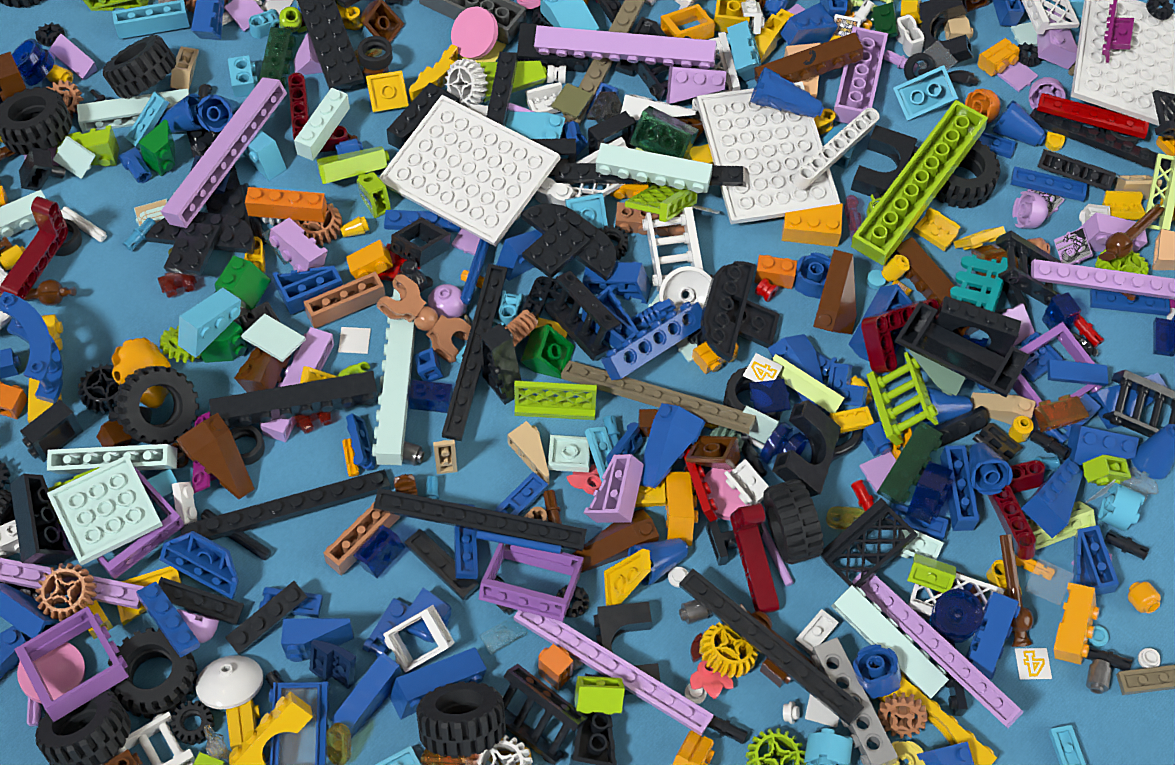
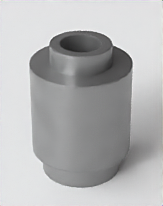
[402,441,424,466]
[679,600,712,624]
[1086,659,1112,694]

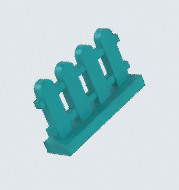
[950,254,1008,312]

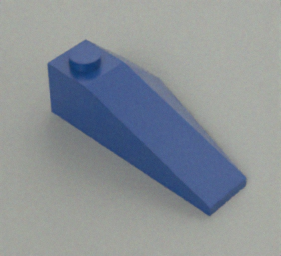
[767,334,825,411]
[640,403,705,488]

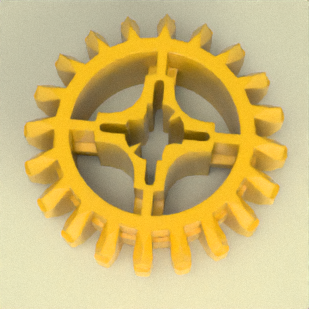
[699,622,758,679]

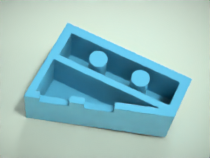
[242,130,287,181]

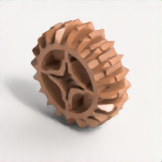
[293,201,342,247]
[504,310,538,347]
[35,563,97,622]

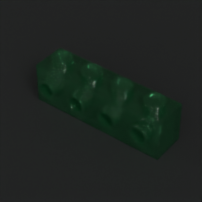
[258,27,296,88]
[876,421,943,504]

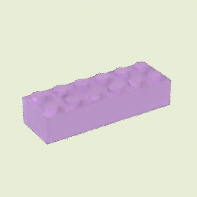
[834,26,888,124]

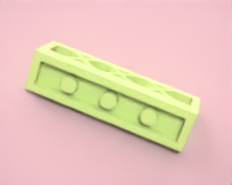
[1146,153,1175,231]
[773,354,845,413]
[1027,501,1096,550]

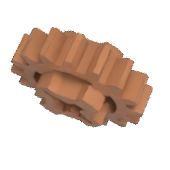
[47,80,84,118]
[878,692,927,739]

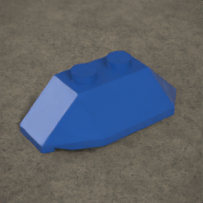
[160,531,239,599]

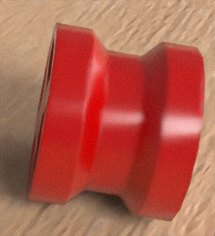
[755,278,779,302]

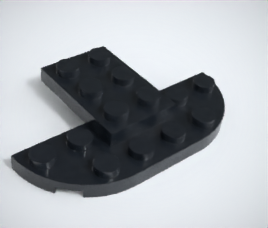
[521,204,616,281]
[146,212,255,276]
[701,261,780,362]

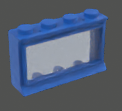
[266,681,331,765]

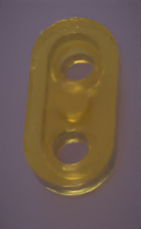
[826,506,865,529]
[327,722,351,765]

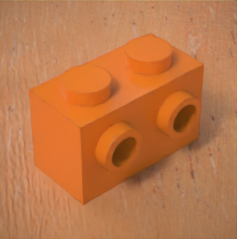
[754,255,797,289]
[538,643,573,691]

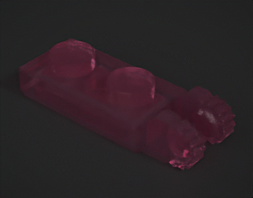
[844,195,861,242]

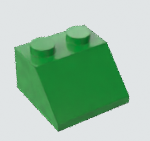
[138,119,175,176]
[214,255,271,310]
[200,321,248,363]
[521,324,574,379]

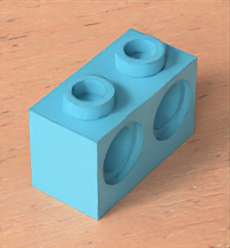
[228,55,258,98]

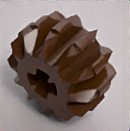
[394,474,418,496]

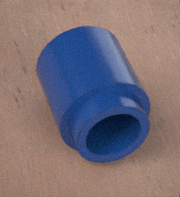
[335,138,363,155]

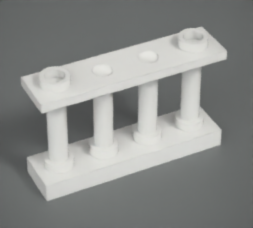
[642,207,703,292]
[101,712,196,765]

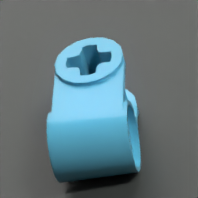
[249,9,283,39]
[499,291,523,327]

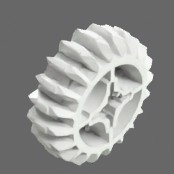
[444,59,489,108]
[471,735,533,765]

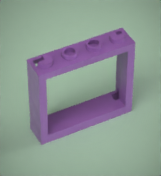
[1013,322,1103,424]
[96,466,185,580]
[479,543,584,622]
[14,606,129,722]

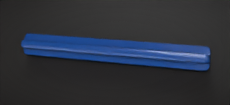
[460,238,490,305]

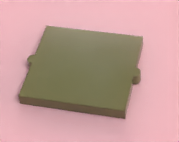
[551,83,593,119]

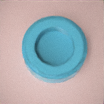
[866,270,886,289]
[1087,626,1109,648]

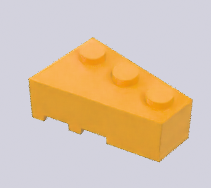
[781,203,843,247]
[665,472,698,546]
[1054,582,1099,665]

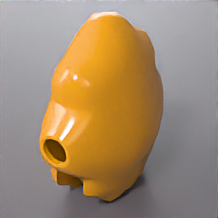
[111,338,171,408]

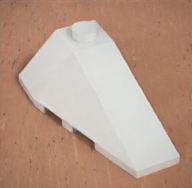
[621,94,697,120]

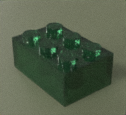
[630,106,699,159]

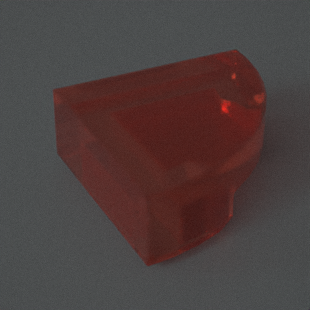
[690,633,702,663]

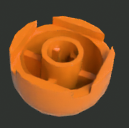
[965,89,1001,124]

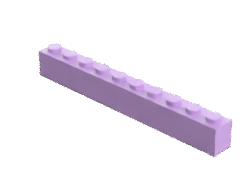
[534,26,717,69]
[160,77,287,228]

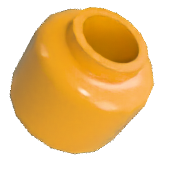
[1128,582,1161,614]

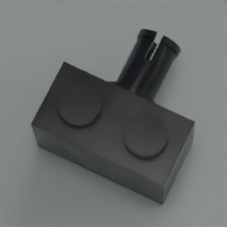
[19,147,66,191]

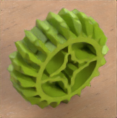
[1095,249,1149,275]
[745,728,807,765]

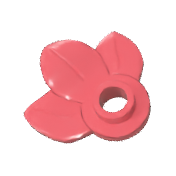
[567,463,602,495]
[690,661,733,699]

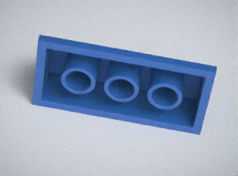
[848,284,912,361]

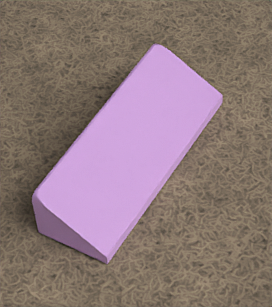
[49,34,98,80]

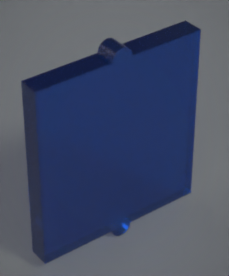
[749,379,791,413]

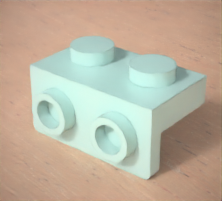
[900,529,944,560]

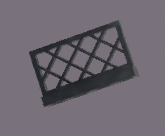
[1152,90,1175,139]
[820,498,918,588]

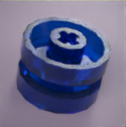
[12,38,55,86]
[759,422,809,465]
[930,589,984,644]

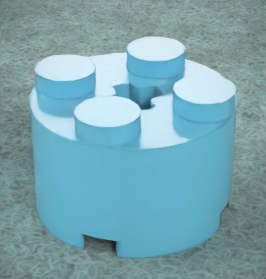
[1098,483,1145,531]
[804,728,853,765]

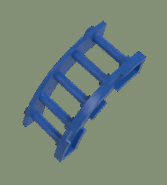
[0,291,64,404]

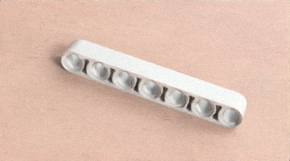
[793,108,880,190]

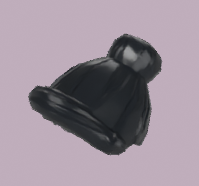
[399,260,433,293]

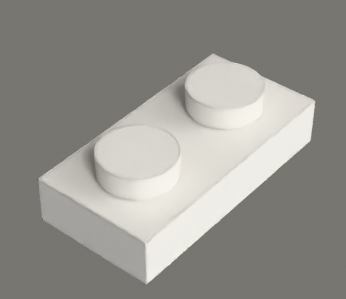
[172,482,197,525]
[795,609,839,656]

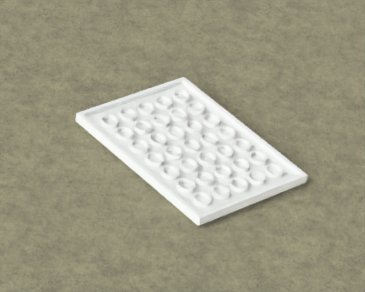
[1071,0,1175,126]
[696,82,840,224]
[379,95,561,247]

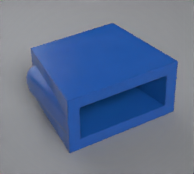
[400,587,451,643]

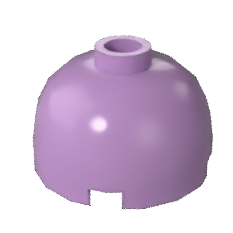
[1028,77,1065,110]
[1012,191,1048,229]
[428,284,467,319]
[177,609,219,643]

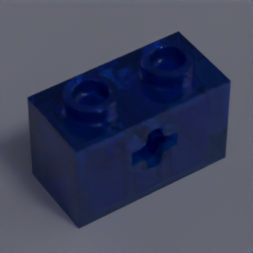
[1042,292,1081,331]
[409,380,453,413]
[353,525,406,578]

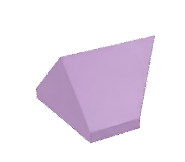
[293,33,323,75]

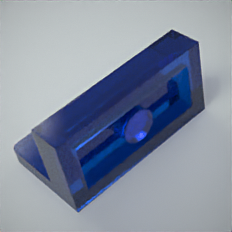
[1153,315,1175,357]

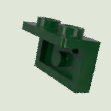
[871,2,899,38]

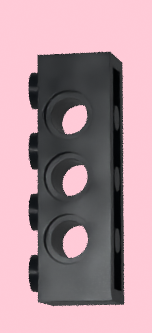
[1037,149,1116,191]

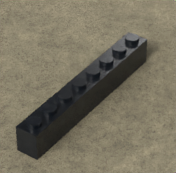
[209,371,378,428]

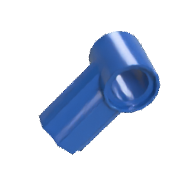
[563,121,588,156]
[118,147,152,183]

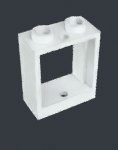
[383,605,455,672]

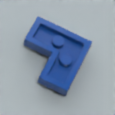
[1020,331,1063,382]
[828,363,868,407]

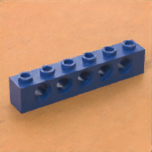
[601,301,703,380]

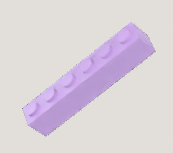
[260,327,334,442]

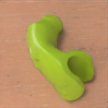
[337,361,370,377]

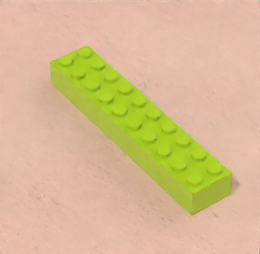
[851,100,988,266]

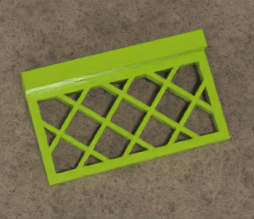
[625,184,698,222]
[514,381,597,420]

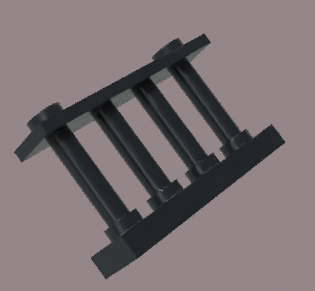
[629,22,691,101]
[996,231,1064,307]
[544,271,621,361]
[1102,370,1175,438]
[503,664,588,765]

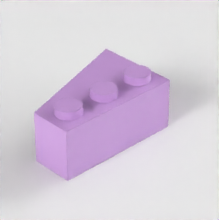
[1037,8,1077,69]
[666,66,727,104]
[1080,212,1148,252]
[269,218,328,272]
[583,454,644,523]

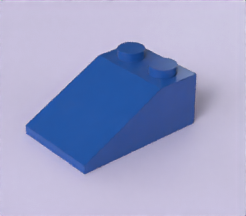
[281,618,354,662]

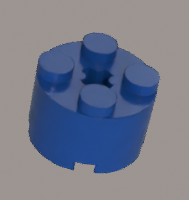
[794,252,831,299]
[853,644,901,699]

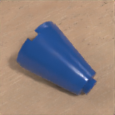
[157,93,205,133]
[197,95,240,132]
[992,100,1046,146]
[914,387,973,427]
[1131,424,1175,480]
[969,442,1013,495]
[628,538,688,586]

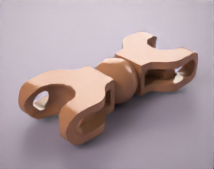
[377,274,471,362]

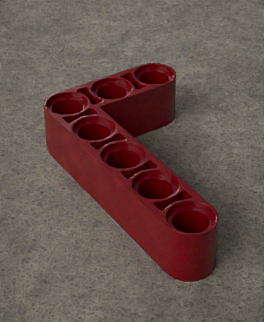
[288,73,348,152]
[0,196,68,299]
[861,299,939,373]
[988,460,1045,560]
[730,502,779,614]

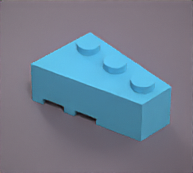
[726,20,762,81]
[178,288,241,358]

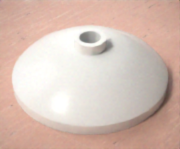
[659,266,712,323]
[196,655,263,709]

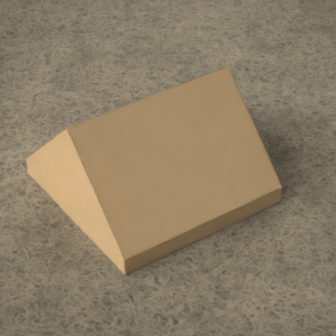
[1113,175,1162,200]

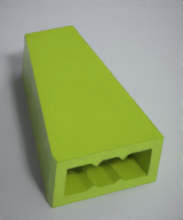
[477,61,547,102]
[316,146,390,184]

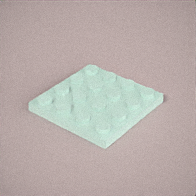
[47,455,163,566]

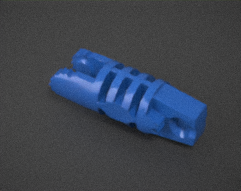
[630,298,676,331]

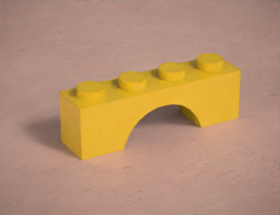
[229,691,313,765]

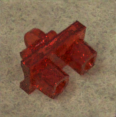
[158,272,197,298]
[294,411,332,434]

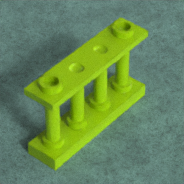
[866,352,939,446]

